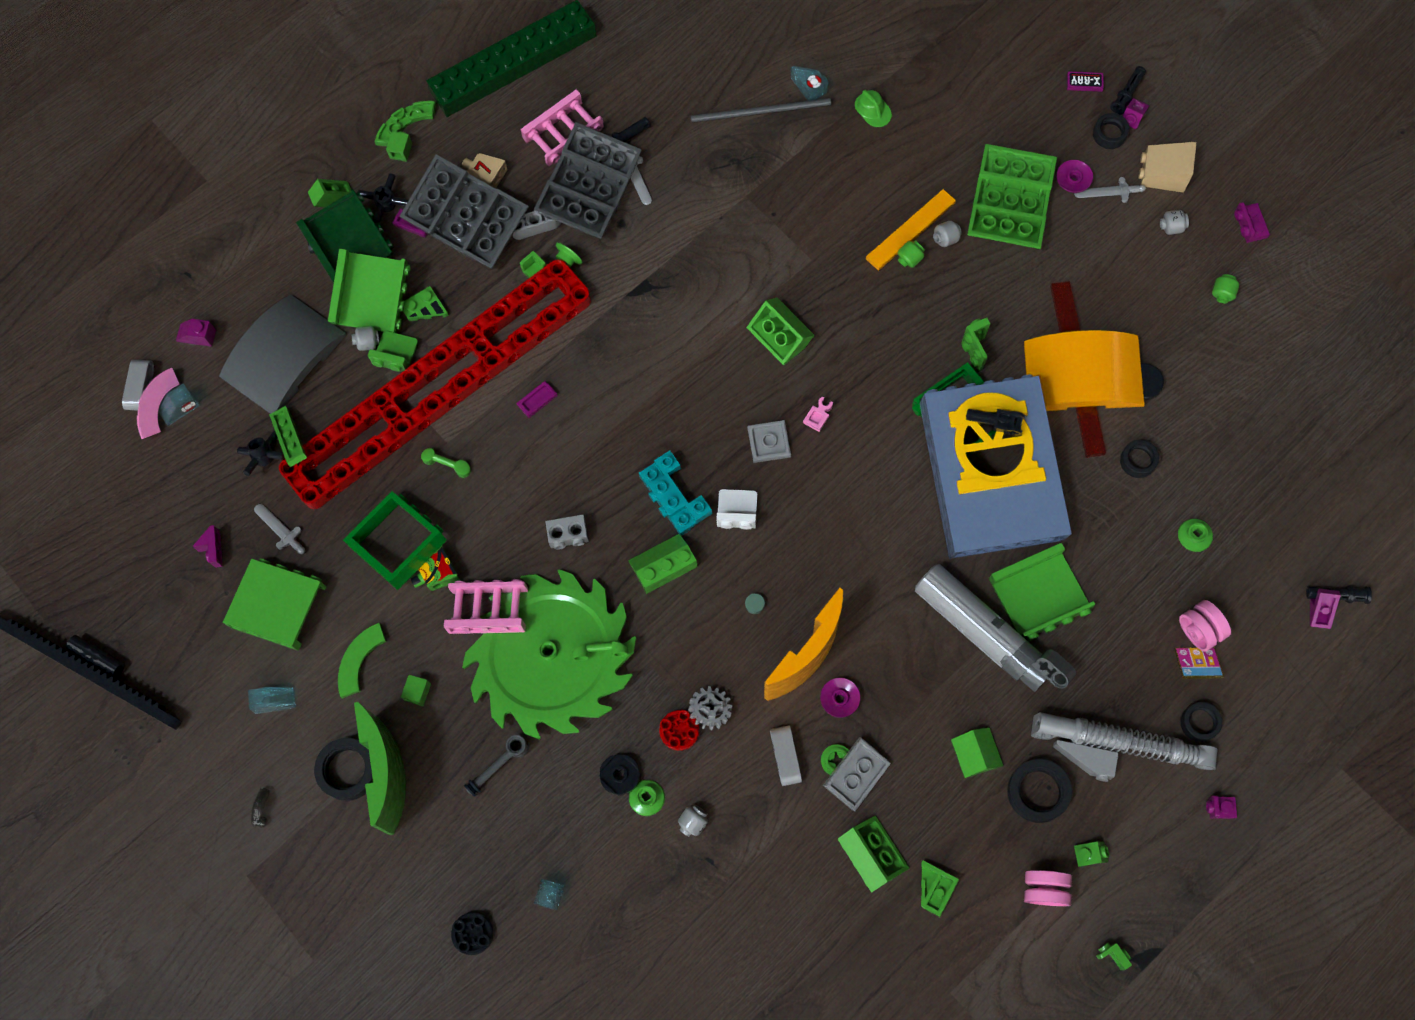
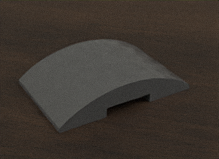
[534,122,642,239]
[400,154,529,269]
[219,295,347,414]

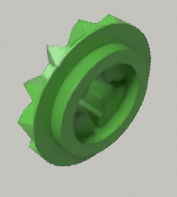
[821,744,849,775]

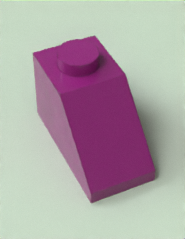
[176,319,216,347]

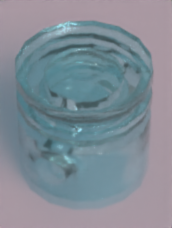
[534,879,565,911]

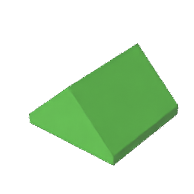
[951,728,1003,778]

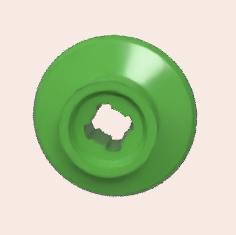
[556,243,583,268]
[1178,519,1213,552]
[629,780,665,816]

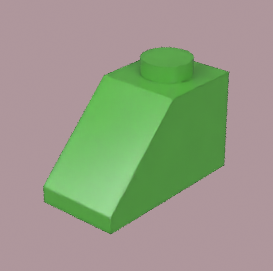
[308,179,351,207]

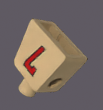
[462,153,508,189]

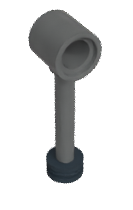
[464,735,529,797]

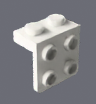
[717,489,757,529]

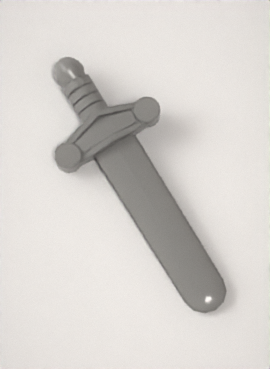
[631,156,652,205]
[1074,177,1146,203]
[254,504,305,554]

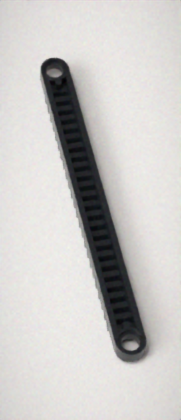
[0,617,182,730]

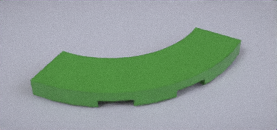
[375,101,436,146]
[338,623,386,698]

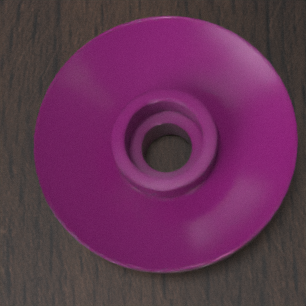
[1056,160,1093,193]
[820,678,860,718]

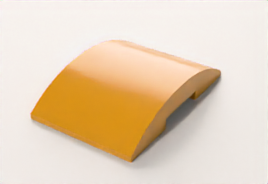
[1024,330,1144,411]
[764,588,843,701]

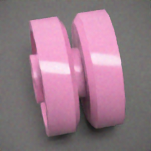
[1179,600,1231,652]
[1024,870,1072,906]

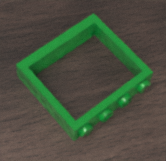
[912,362,996,457]
[343,491,447,590]

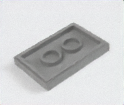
[823,737,891,811]

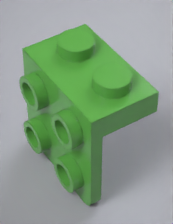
[961,318,990,371]
[368,331,418,372]

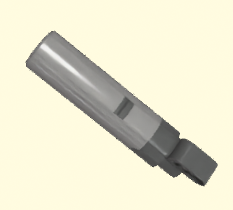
[915,564,1076,692]

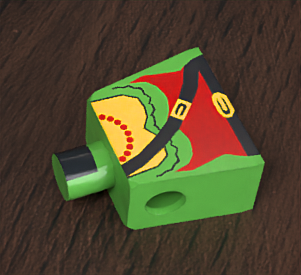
[410,546,461,591]

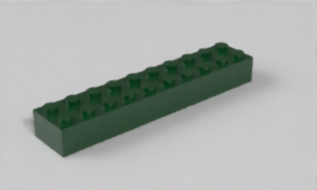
[426,0,597,117]

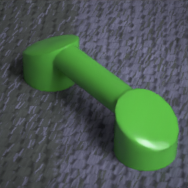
[421,448,471,478]
[572,641,628,661]

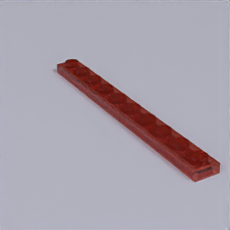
[1050,281,1106,458]

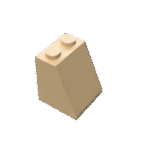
[1138,142,1197,193]

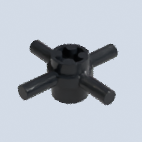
[358,173,409,223]
[237,431,285,476]

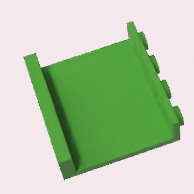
[328,249,410,333]
[989,543,1095,641]
[223,558,326,651]

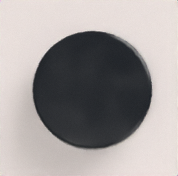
[1141,363,1164,400]
[451,912,493,955]

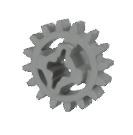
[688,686,732,730]

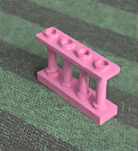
[520,90,604,166]
[444,579,528,634]

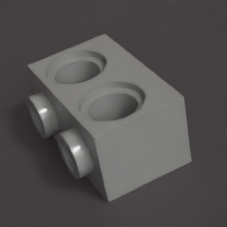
[545,515,589,550]

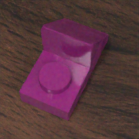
[193,525,223,568]
[1310,589,1341,629]

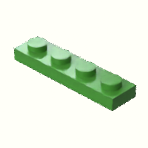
[269,406,307,467]

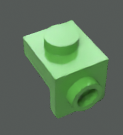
[1074,841,1109,867]
[1096,942,1132,970]

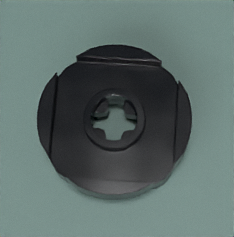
[599,755,640,796]

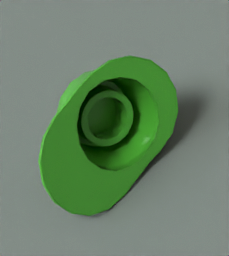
[855,90,892,127]

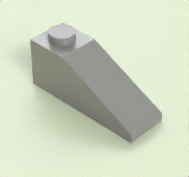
[1053,740,1118,782]

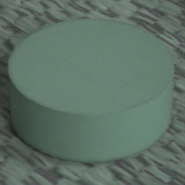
[745,594,765,614]

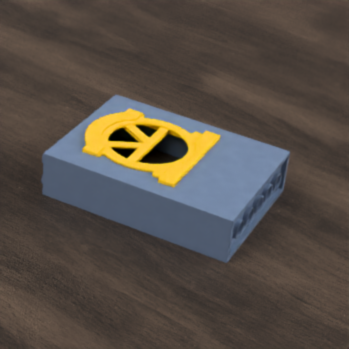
[919,374,1072,559]

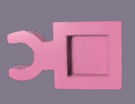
[803,397,833,432]

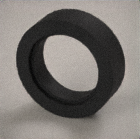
[314,738,373,801]
[1007,759,1072,823]

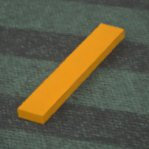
[866,189,956,271]

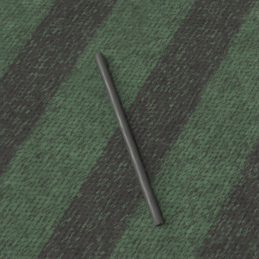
[691,98,831,123]

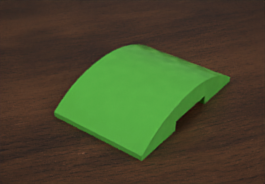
[967,144,1057,249]
[354,702,406,835]

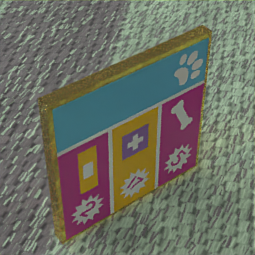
[1174,647,1224,679]

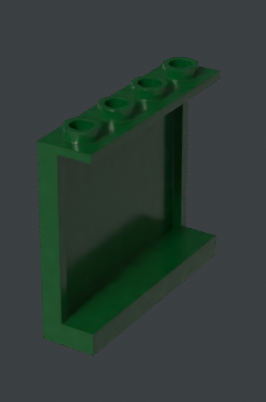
[296,189,394,283]

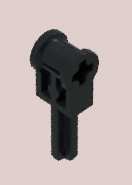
[966,409,1025,436]

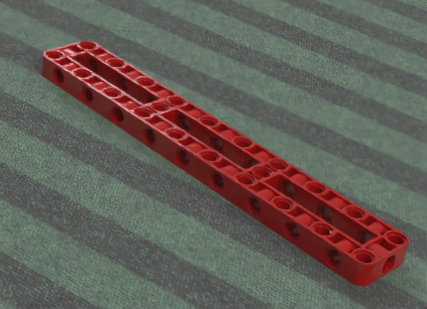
[279,259,591,510]

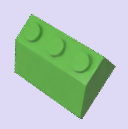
[746,298,814,365]
[628,534,697,594]
[838,816,909,893]

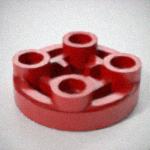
[659,710,699,751]

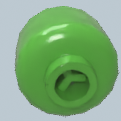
[898,240,925,268]
[1212,274,1239,304]

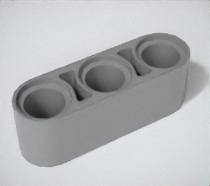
[512,211,561,240]
[122,359,154,411]
[770,725,802,786]

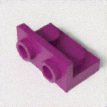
[1234,202,1270,243]

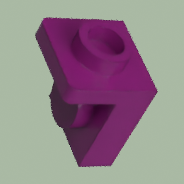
[1123,98,1150,129]
[1206,796,1237,819]

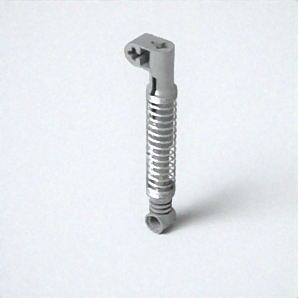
[1031,712,1218,770]

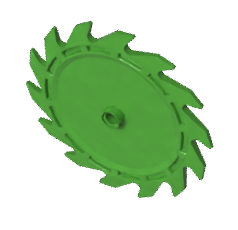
[462,569,636,740]

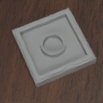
[747,420,791,463]

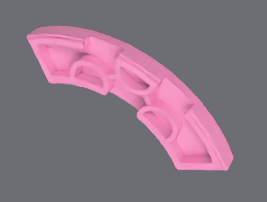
[137,368,180,439]

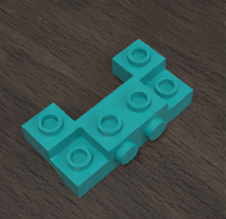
[639,450,712,536]

